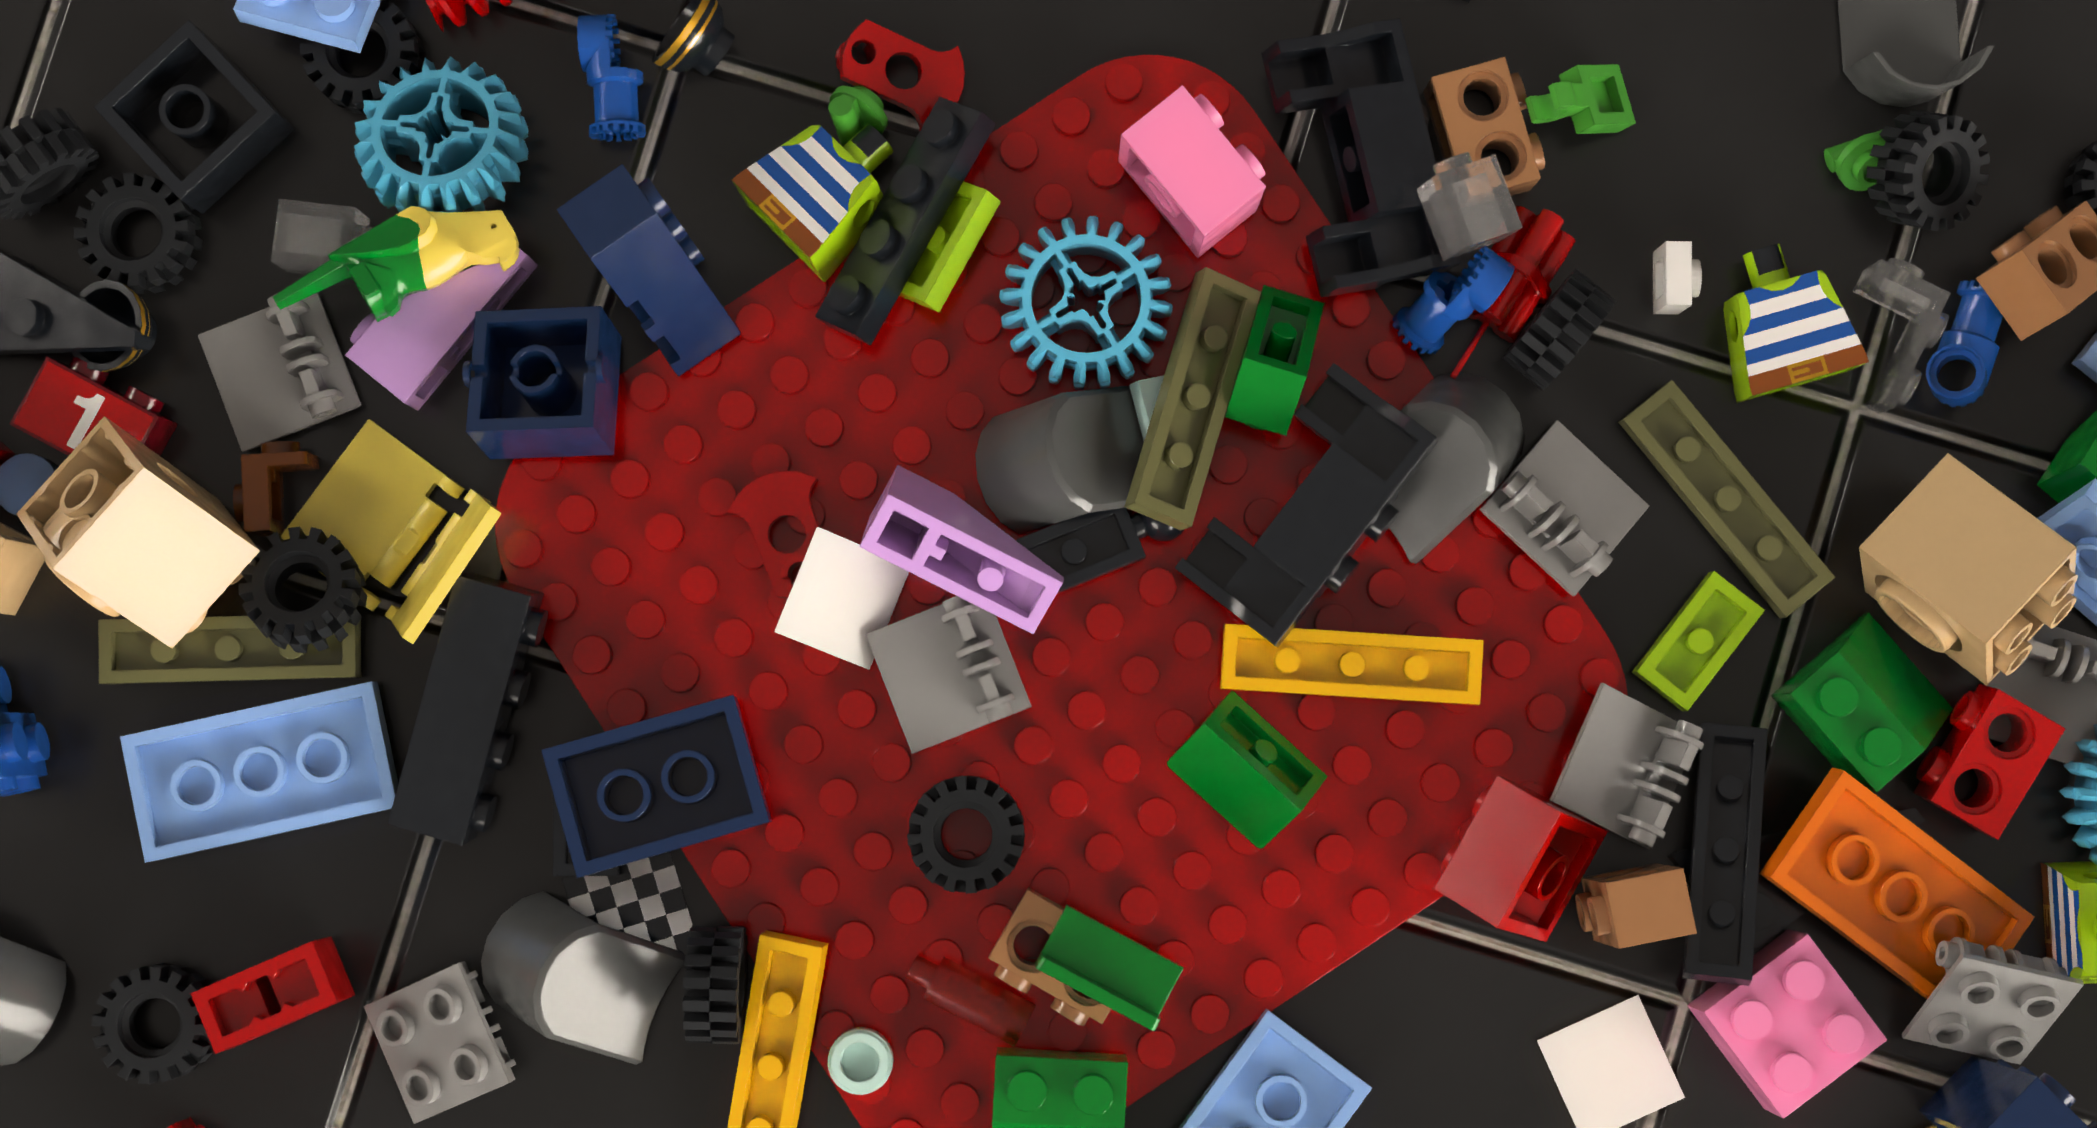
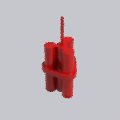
[1450,206,1576,380]

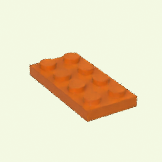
[1759,767,2035,999]

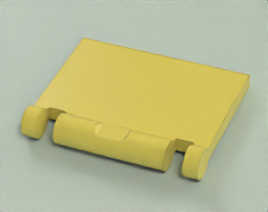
[281,419,465,612]
[385,488,502,644]

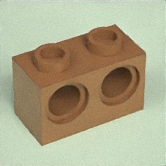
[1423,57,1545,211]
[1976,201,2097,341]
[1575,863,1697,949]
[988,887,1111,1027]

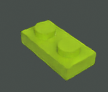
[899,181,1001,313]
[1632,571,1765,711]

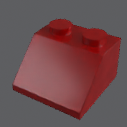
[1435,775,1608,942]

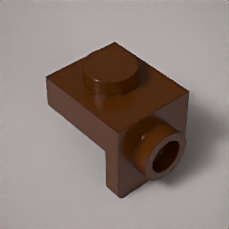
[233,441,319,536]

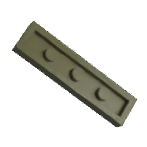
[1124,267,1261,530]
[1618,380,1836,619]
[98,614,362,684]

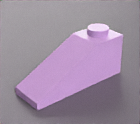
[345,248,538,411]
[859,465,1064,634]

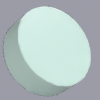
[828,1027,894,1095]

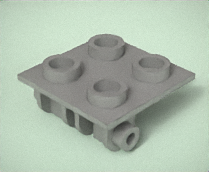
[198,292,362,452]
[1479,420,1650,597]
[865,596,1032,754]
[1984,624,2097,764]
[1549,683,1704,849]
[1902,937,2084,1065]
[363,961,516,1124]

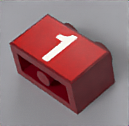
[9,357,178,456]

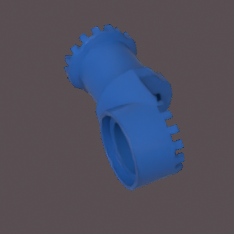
[577,14,646,142]
[1392,246,1515,354]
[1926,280,2003,408]

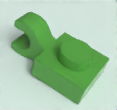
[1525,64,1636,134]

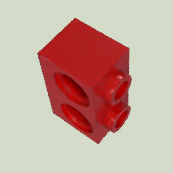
[1913,684,2066,840]
[190,936,355,1054]

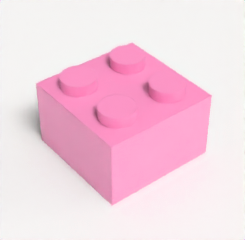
[1118,85,1266,258]
[1687,929,1887,1119]

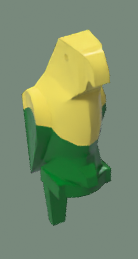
[273,206,520,322]

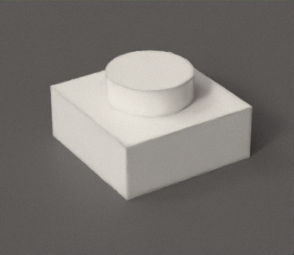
[1653,241,1702,315]

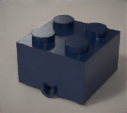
[462,306,622,459]

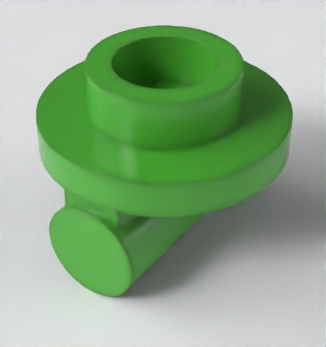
[828,86,888,147]
[1824,130,1886,191]

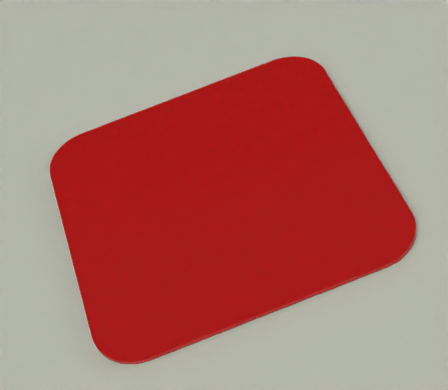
[495,55,1628,1128]

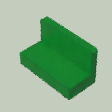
[1167,690,1328,849]
[1035,904,1184,1032]

